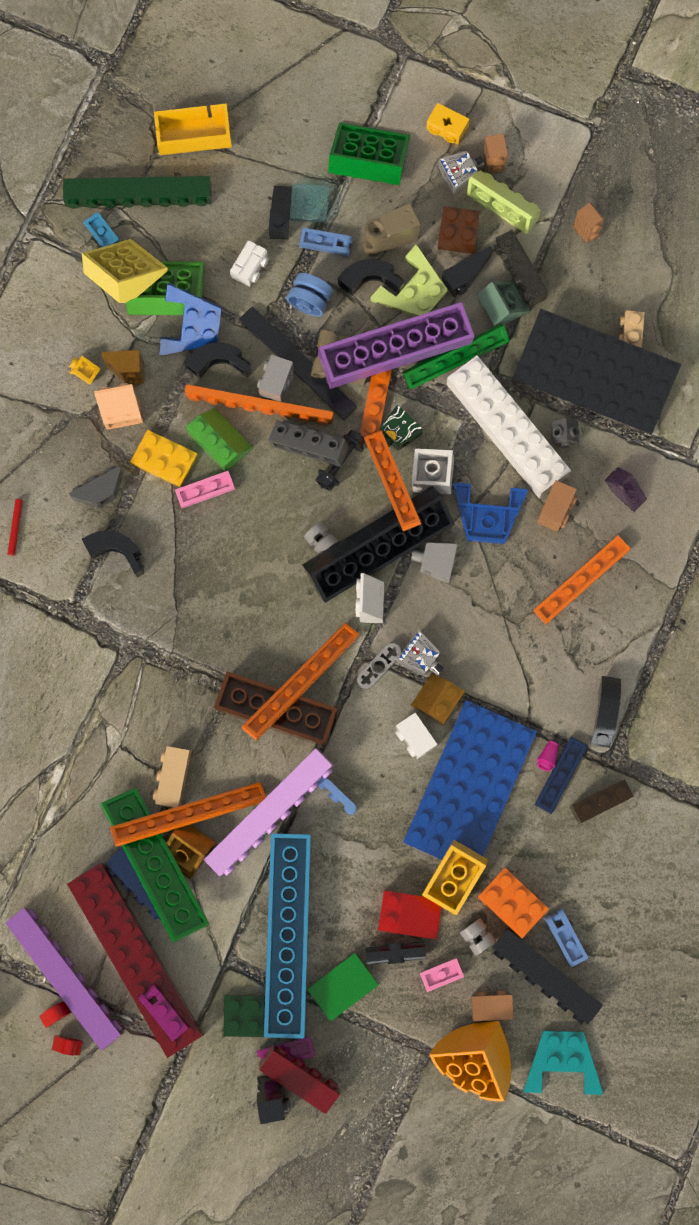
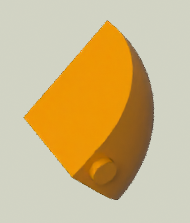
[429,1021,511,1101]

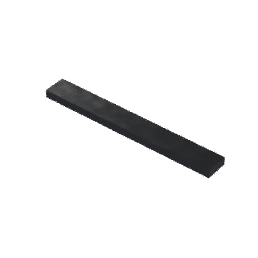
[239,306,357,420]

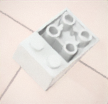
[356,573,384,623]

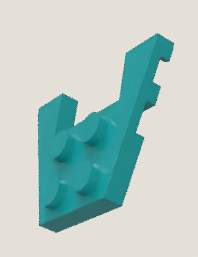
[523,1030,603,1095]

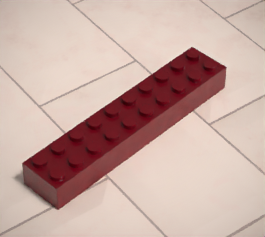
[67,863,204,1058]

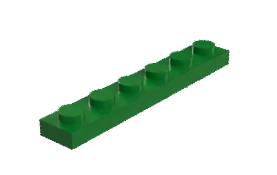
[402,323,510,390]

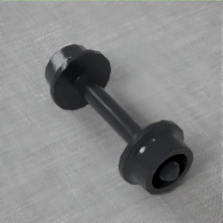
[315,430,365,491]

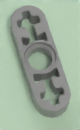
[357,643,401,690]

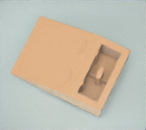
[94,383,143,430]

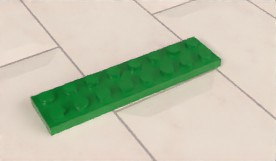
[100,787,209,943]

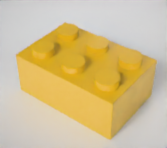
[422,840,488,916]

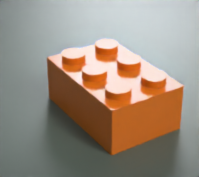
[477,868,549,938]

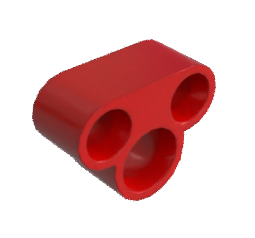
[39,1001,71,1028]
[51,1035,83,1056]

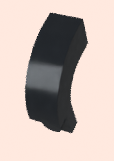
[337,259,404,296]
[184,342,252,378]
[82,531,144,577]
[591,676,621,748]

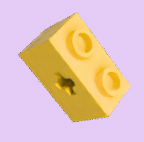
[427,103,470,145]

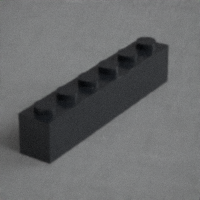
[491,929,603,1025]

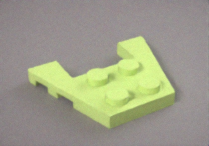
[370,245,448,317]

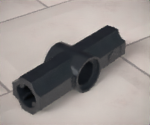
[365,942,426,965]

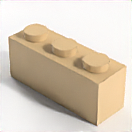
[153,746,191,808]

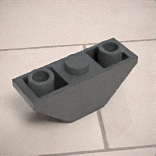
[69,466,123,508]

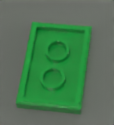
[307,953,378,1022]

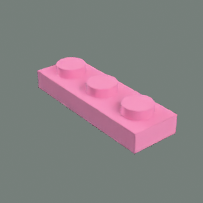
[175,471,235,509]

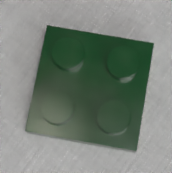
[223,995,265,1037]

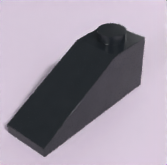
[269,186,292,240]
[442,246,492,296]

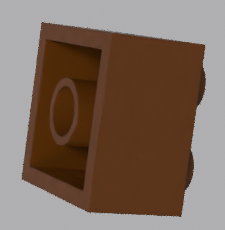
[438,206,480,254]

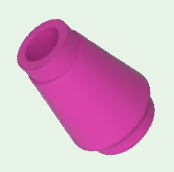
[537,741,559,771]

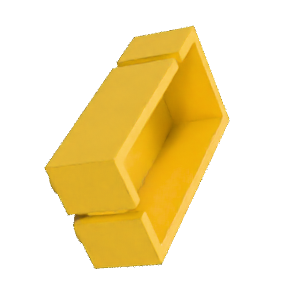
[154,103,232,155]

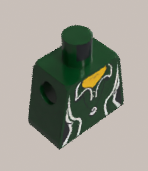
[380,405,423,451]

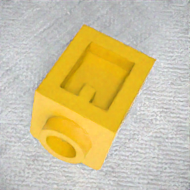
[69,356,100,384]

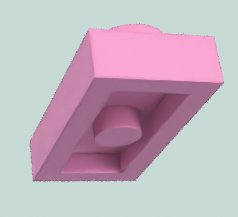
[420,958,464,992]

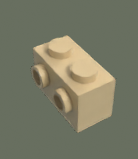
[618,310,644,348]

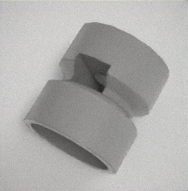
[304,522,339,555]
[459,918,496,956]

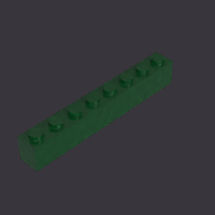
[63,176,211,209]

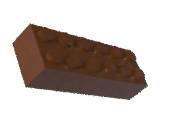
[214,671,338,747]

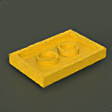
[130,430,198,488]

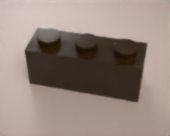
[570,779,634,824]

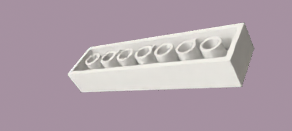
[447,356,571,499]

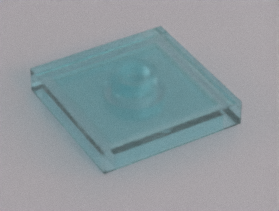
[290,184,329,223]

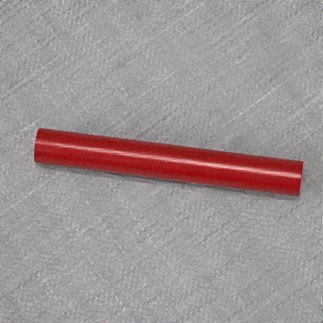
[7,499,23,556]

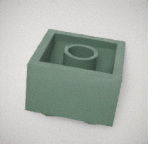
[477,280,530,326]

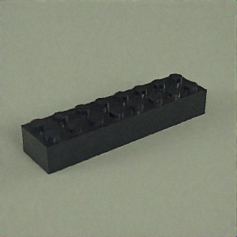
[302,486,455,603]

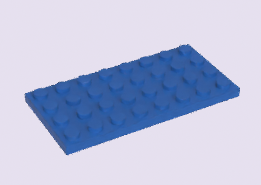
[403,700,537,860]

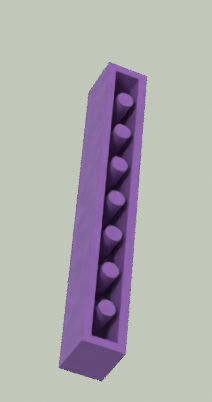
[5,908,123,1051]

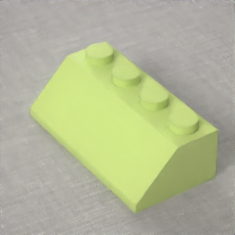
[467,170,541,234]

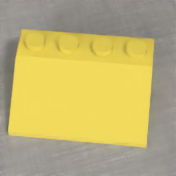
[82,239,168,303]

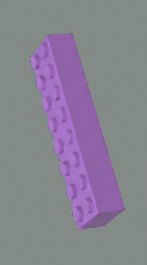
[318,302,475,389]

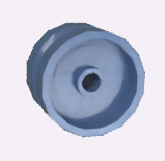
[286,273,334,317]

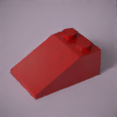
[378,891,441,940]

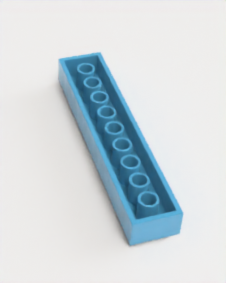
[264,834,311,1038]

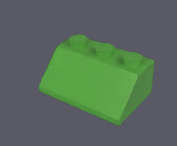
[186,408,253,472]

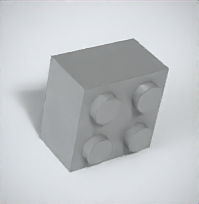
[257,355,295,402]

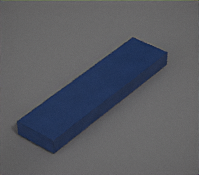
[534,737,588,814]

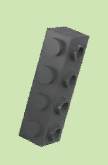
[268,420,349,467]

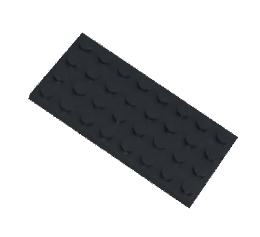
[512,309,681,435]

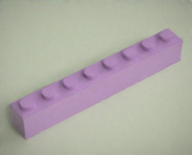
[203,748,334,877]

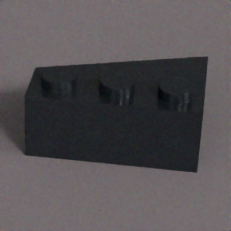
[257,1075,291,1125]

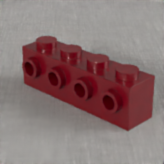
[259,1044,340,1114]

